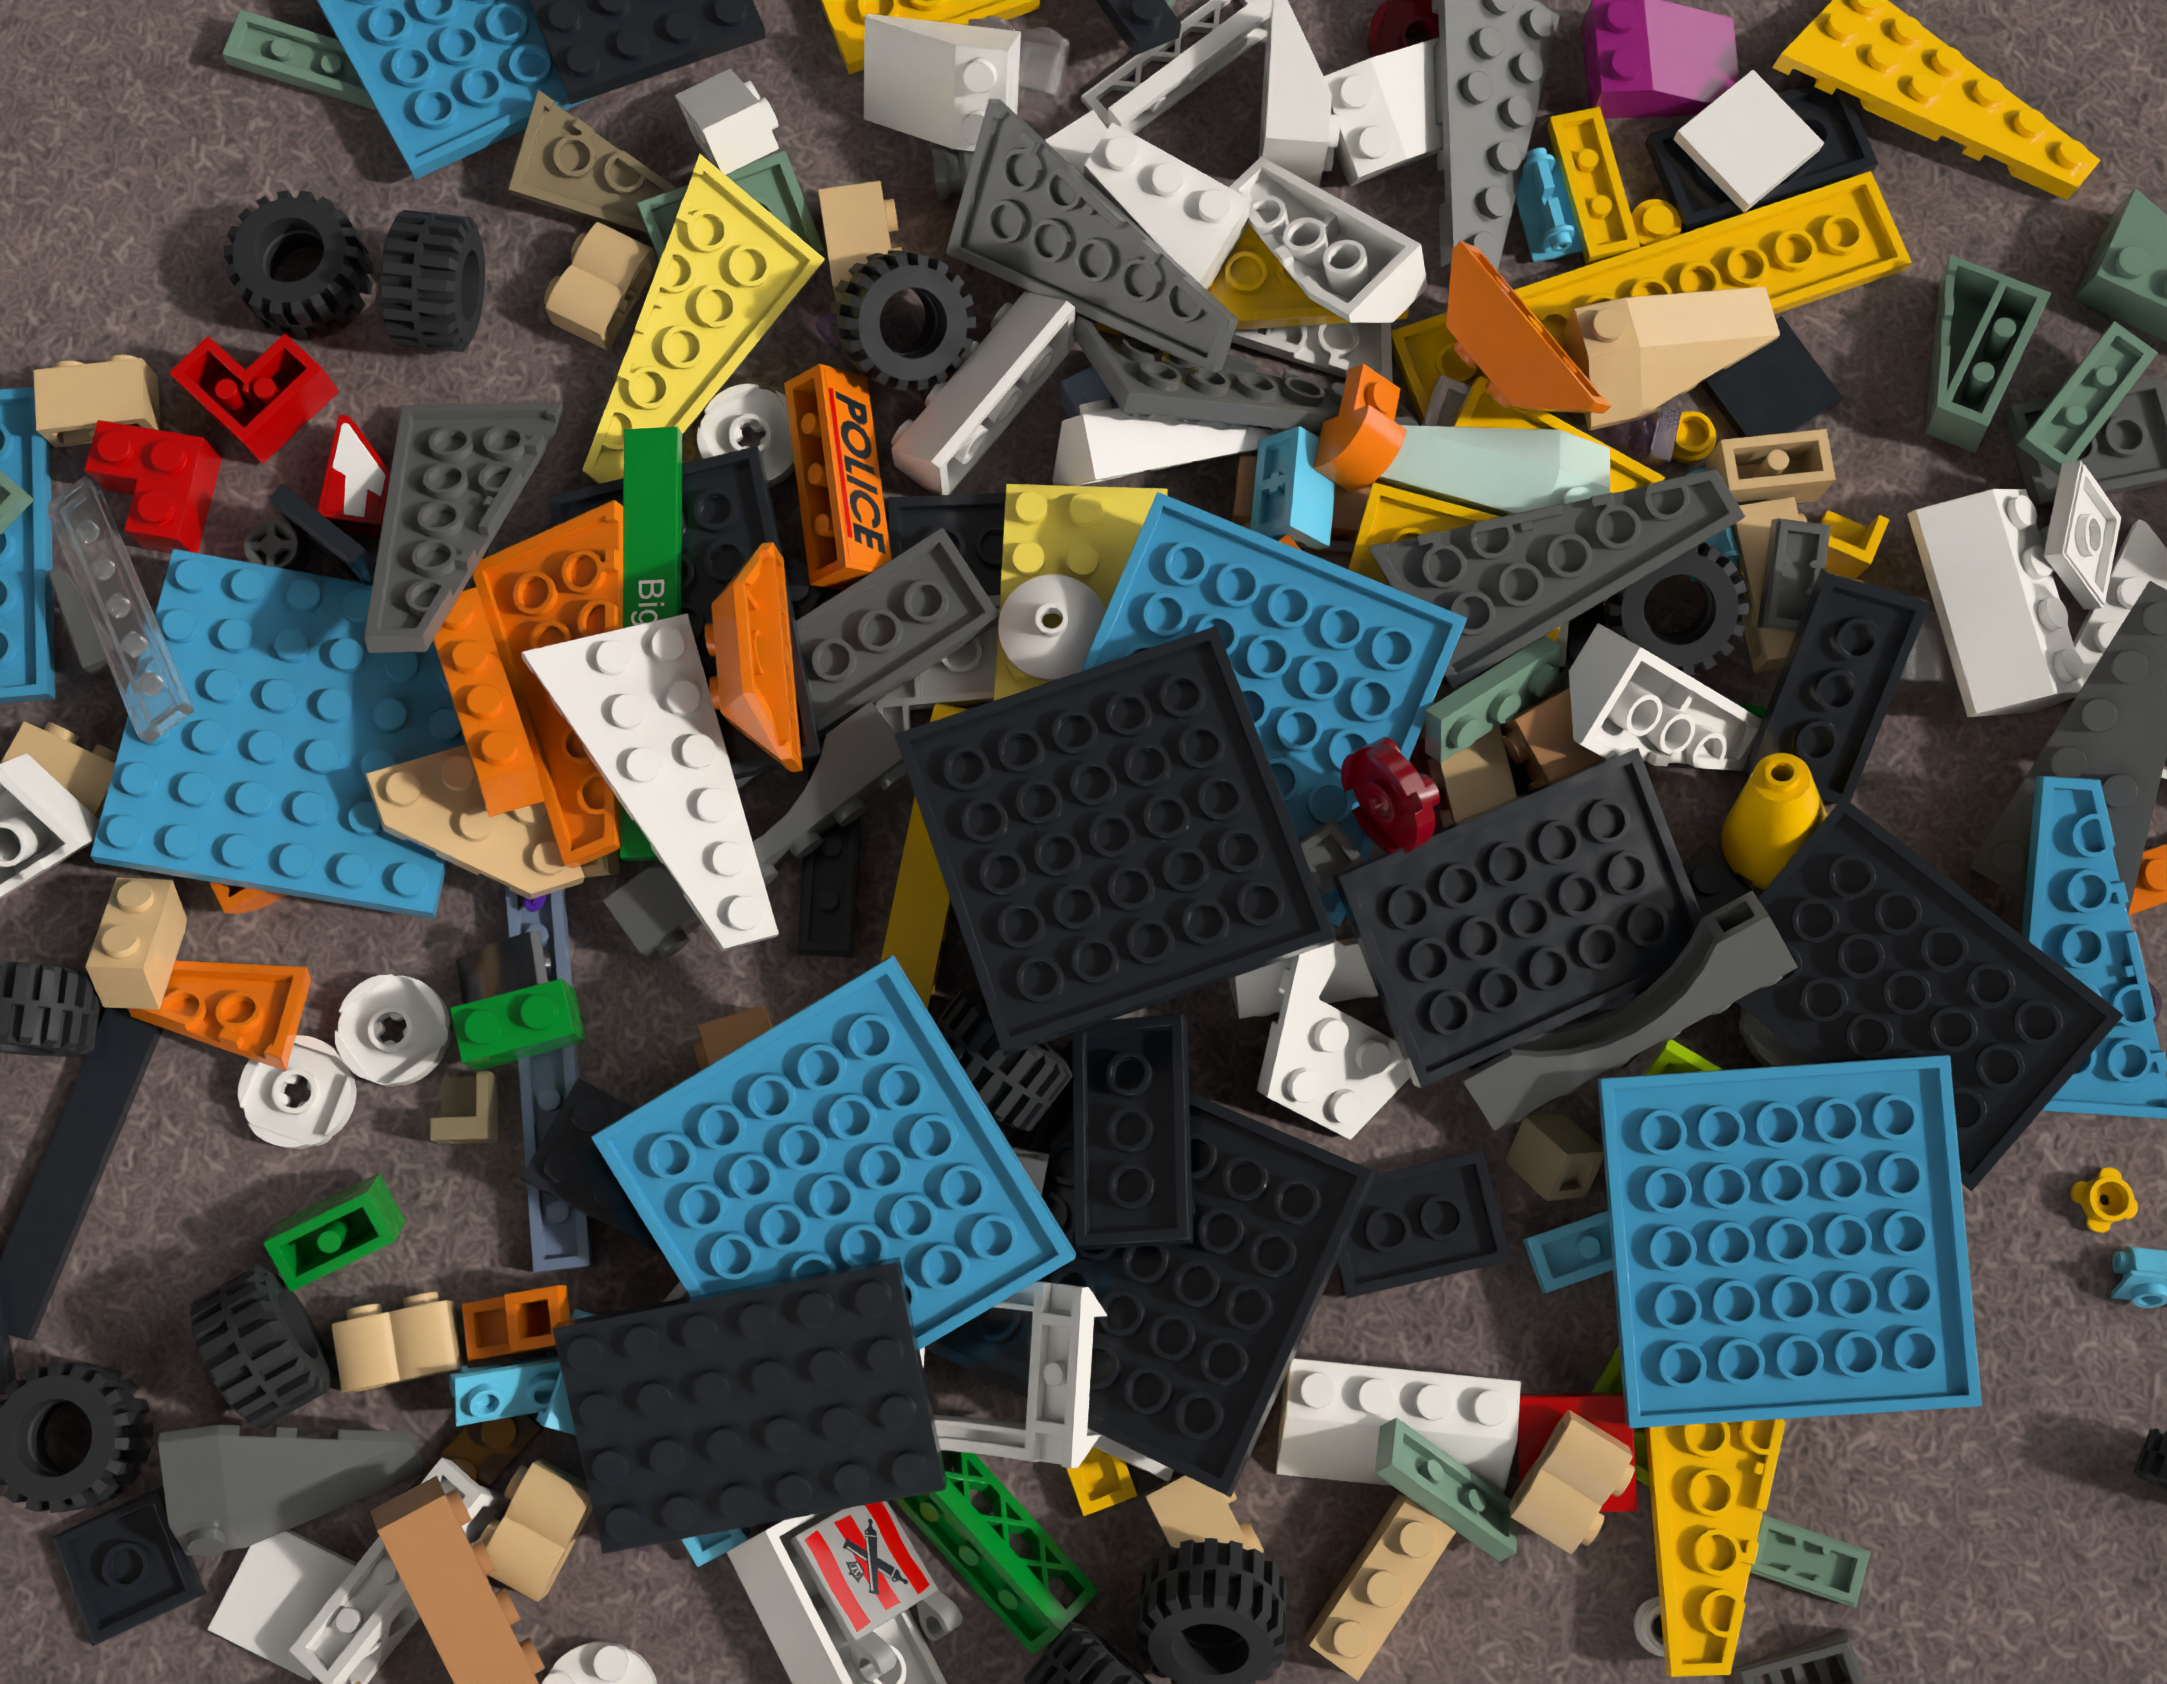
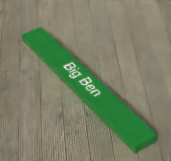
[620,426,682,861]

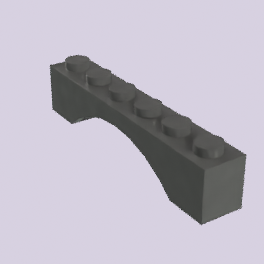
[603,701,909,959]
[1459,891,1798,1131]

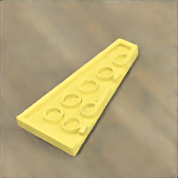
[582,154,825,484]
[994,484,1168,701]

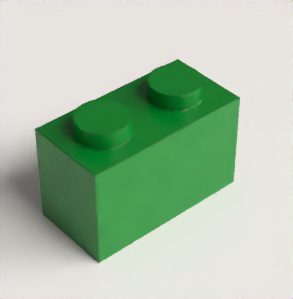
[450,979,587,1071]
[263,1173,406,1292]

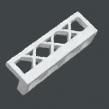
[1081,0,1272,134]
[289,1458,509,1684]

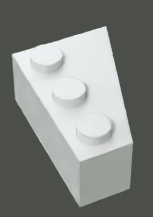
[1084,122,1251,290]

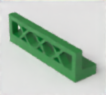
[894,1450,1099,1655]

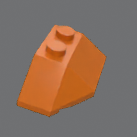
[1446,241,1611,414]
[705,542,803,772]

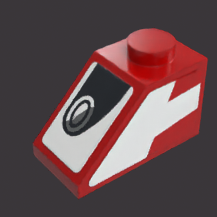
[318,415,391,539]

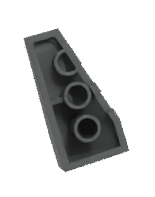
[158,1425,424,1557]

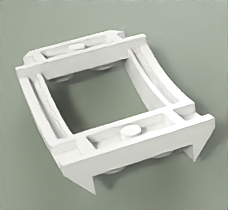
[919,1281,1107,1468]

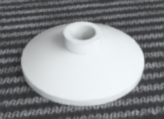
[998,574,1106,681]

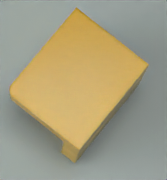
[1819,510,1889,578]

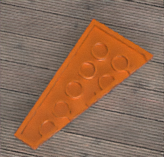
[472,500,623,869]

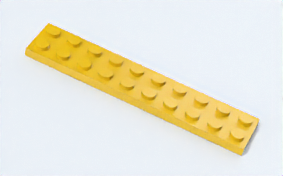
[1391,171,1911,424]

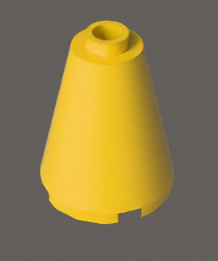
[1721,753,1827,890]

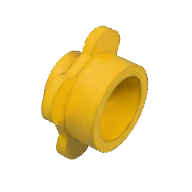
[2070,1167,2138,1233]

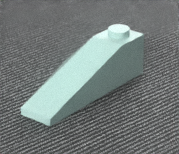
[1378,425,1610,517]

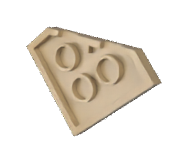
[366,745,585,900]

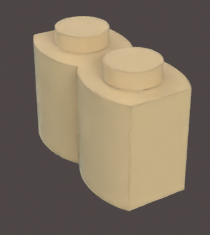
[544,222,658,350]
[332,1292,464,1393]
[1508,1409,1635,1555]
[480,1458,593,1602]

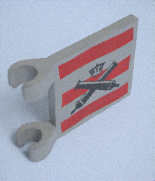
[790,1501,962,1683]

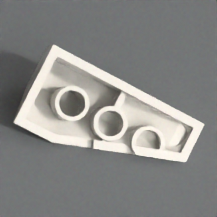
[1053,399,1280,486]
[1569,623,1762,771]

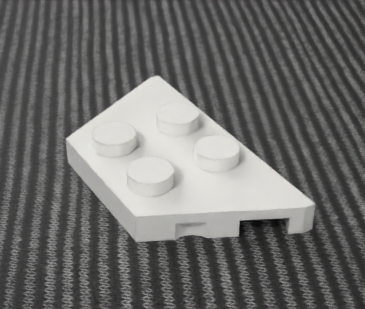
[2073,519,2167,681]

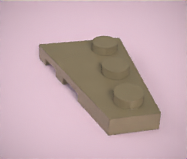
[508,90,676,238]

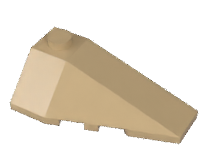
[1562,287,1780,431]

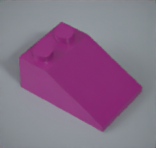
[1581,0,1739,119]

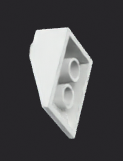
[1259,0,1340,188]
[864,14,1021,151]
[1324,37,1443,187]

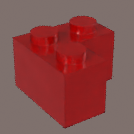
[169,333,339,465]
[85,420,222,554]

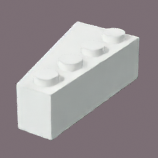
[0,753,100,900]

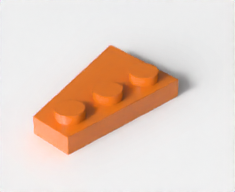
[128,960,311,1071]

